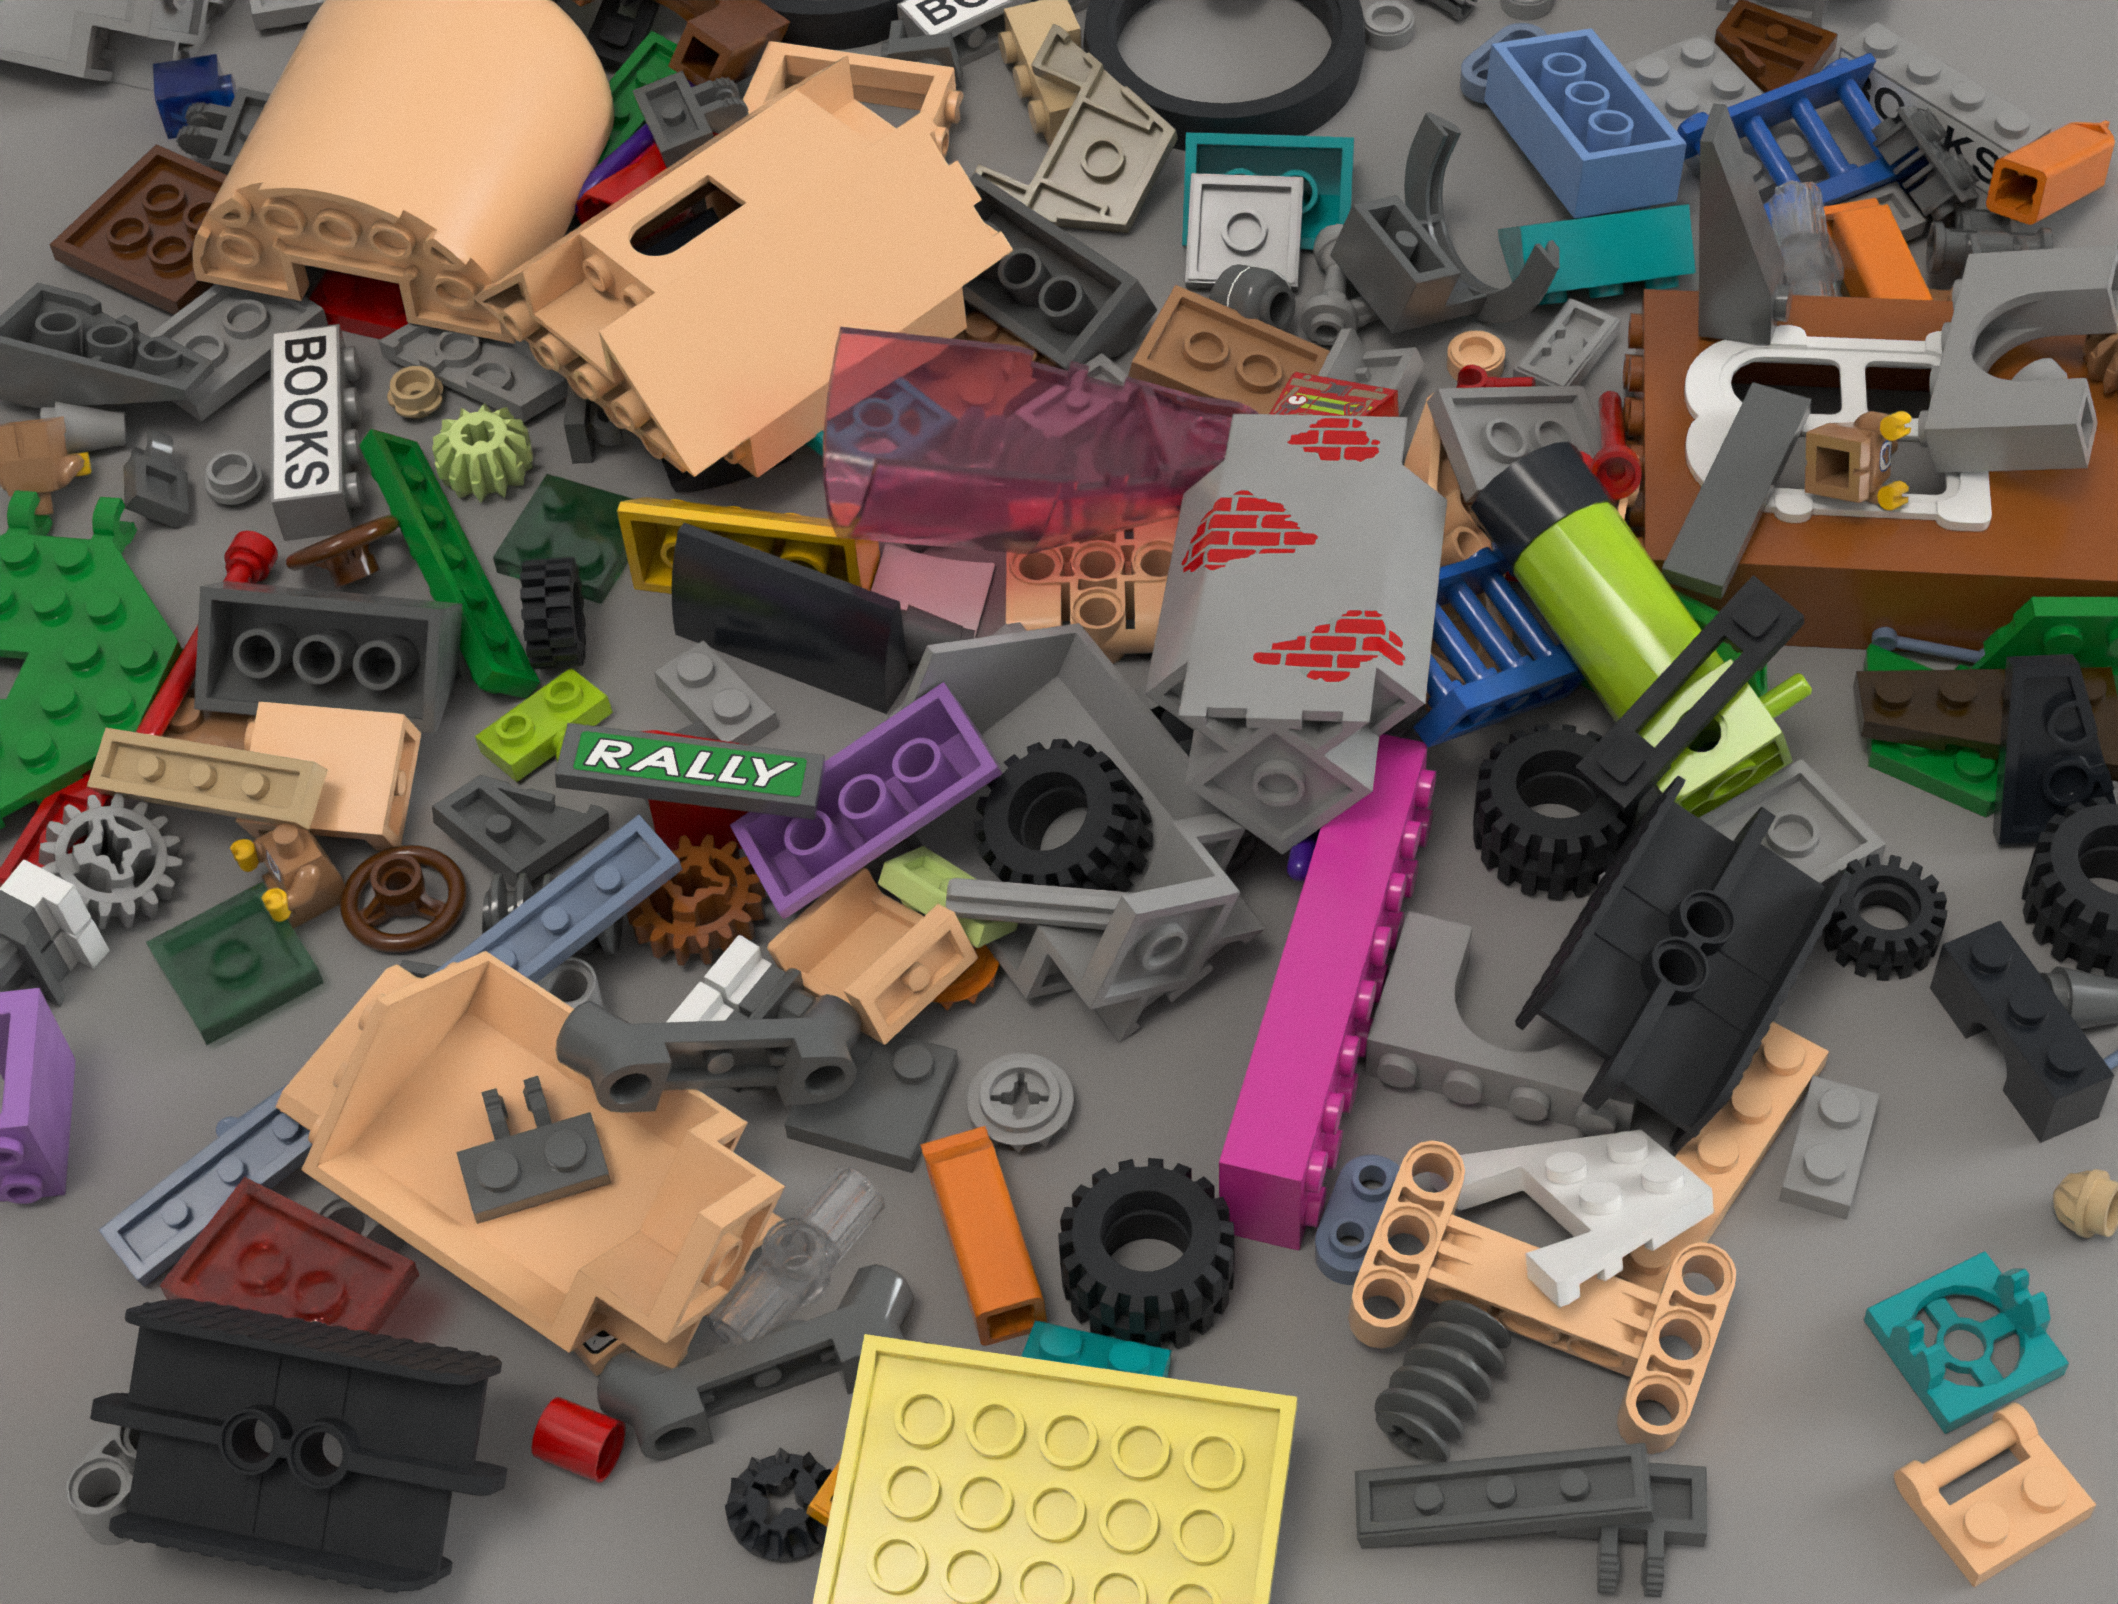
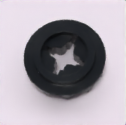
[725,1447,832,1561]

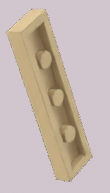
[87,728,328,830]

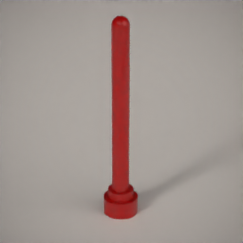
[1591,391,1642,500]
[135,530,278,737]

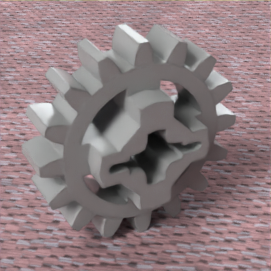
[38,794,182,929]

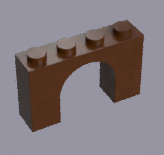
[572,0,790,86]

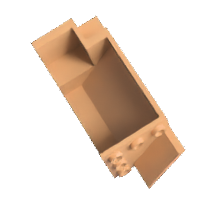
[275,951,787,1369]

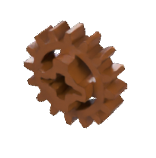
[627,834,766,966]

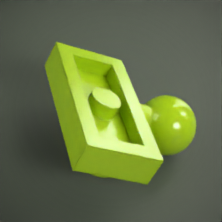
[474,668,613,782]

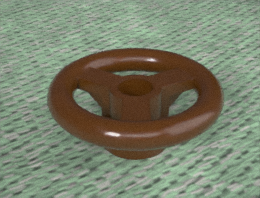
[286,515,399,588]
[340,845,467,953]

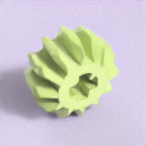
[432,403,534,503]

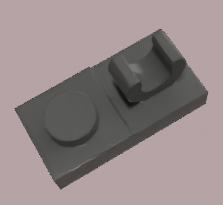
[563,383,623,464]

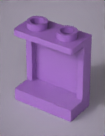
[0,988,76,1204]

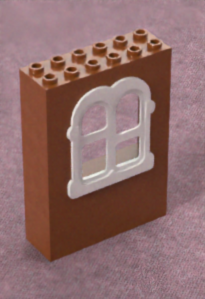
[1623,289,2118,652]

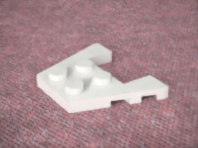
[1429,1129,1714,1307]

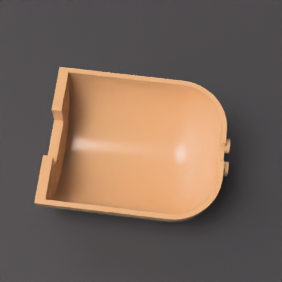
[193,0,614,344]

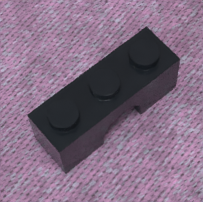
[1930,921,2115,1143]

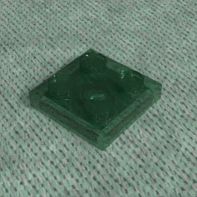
[493,474,633,604]
[146,882,324,1046]

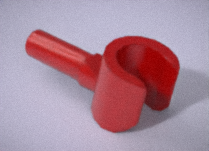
[1456,364,1536,388]

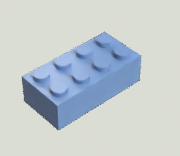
[1484,28,1687,219]

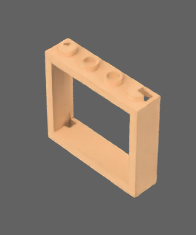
[705,41,963,220]

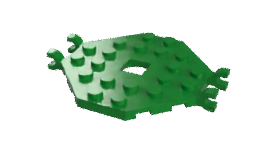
[0,490,183,829]

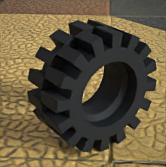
[520,557,586,669]
[1822,854,1948,981]

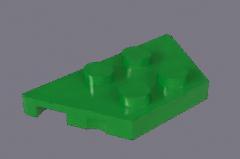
[1954,597,2118,695]
[1863,643,1998,818]

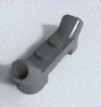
[555,994,862,1113]
[597,1264,914,1459]

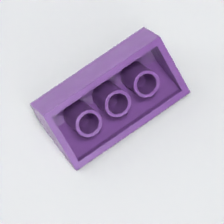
[730,682,1002,919]

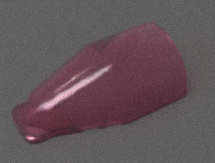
[823,326,1259,555]

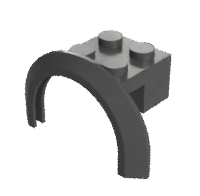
[1330,112,1560,334]

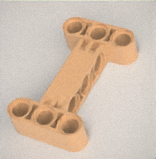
[1348,1140,1736,1454]

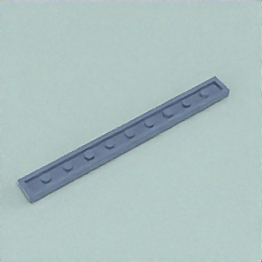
[98,814,682,1287]

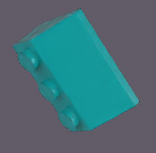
[1182,132,1354,250]
[1498,204,1696,305]

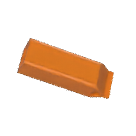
[1986,120,2115,225]
[1820,198,1933,300]
[920,1126,1047,1346]

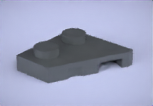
[432,775,609,888]

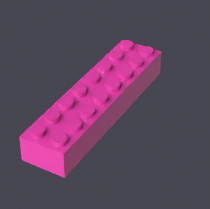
[1219,734,1436,1251]

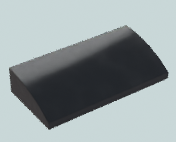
[671,523,909,714]

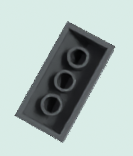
[962,172,1157,373]
[194,581,462,733]

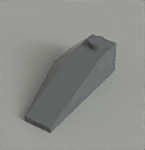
[1698,103,1793,345]
[0,282,214,408]

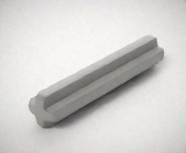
[946,878,1131,930]

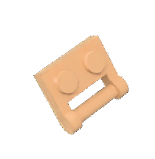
[1894,1402,2096,1587]

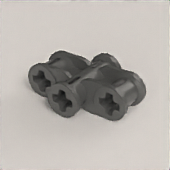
[1926,202,2053,279]

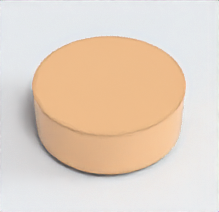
[1447,330,1505,381]

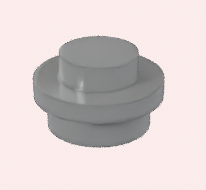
[204,450,264,505]

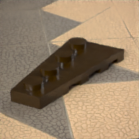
[1853,667,2118,782]

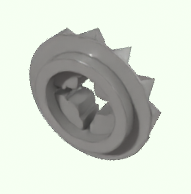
[967,1053,1074,1153]

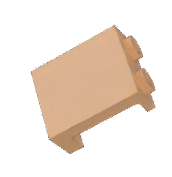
[235,702,421,851]
[767,867,978,1045]

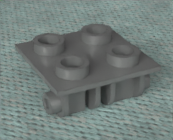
[1871,106,1980,222]

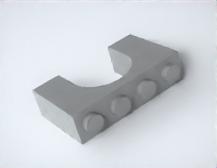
[1918,245,2118,473]
[1365,911,1668,1136]

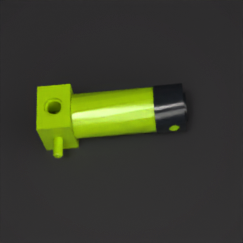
[1471,441,1812,818]

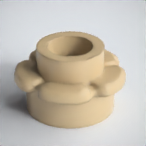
[387,366,444,419]

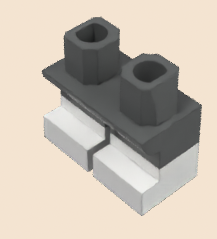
[0,860,110,1007]
[666,935,815,1092]

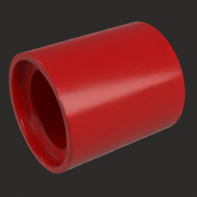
[531,1397,626,1483]

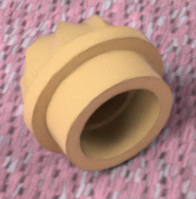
[2053,1169,2118,1238]

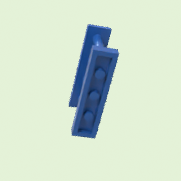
[1677,53,1930,244]
[1413,547,1586,748]

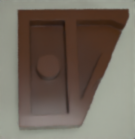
[1714,0,1838,93]

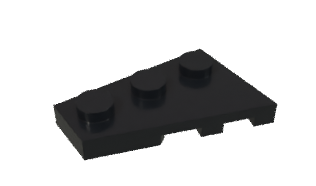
[1993,654,2117,844]

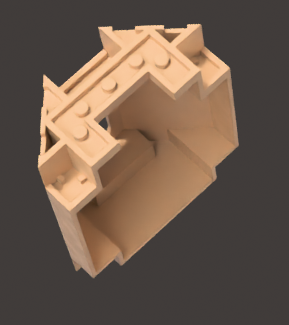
[472,55,1013,478]

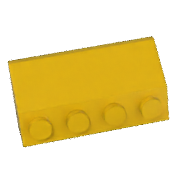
[617,497,881,594]

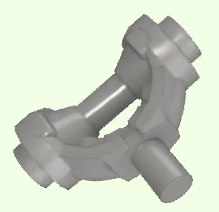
[1300,224,1379,345]

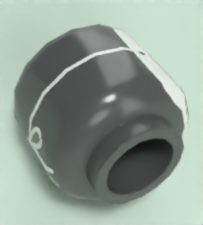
[1209,264,1296,330]

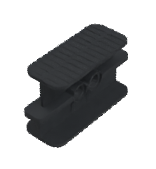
[1515,775,1853,1152]
[90,1298,507,1593]

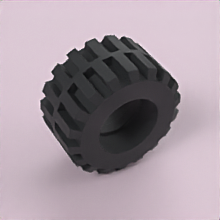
[1473,724,1639,899]
[974,739,1153,892]
[2021,797,2118,977]
[1058,1158,1235,1348]

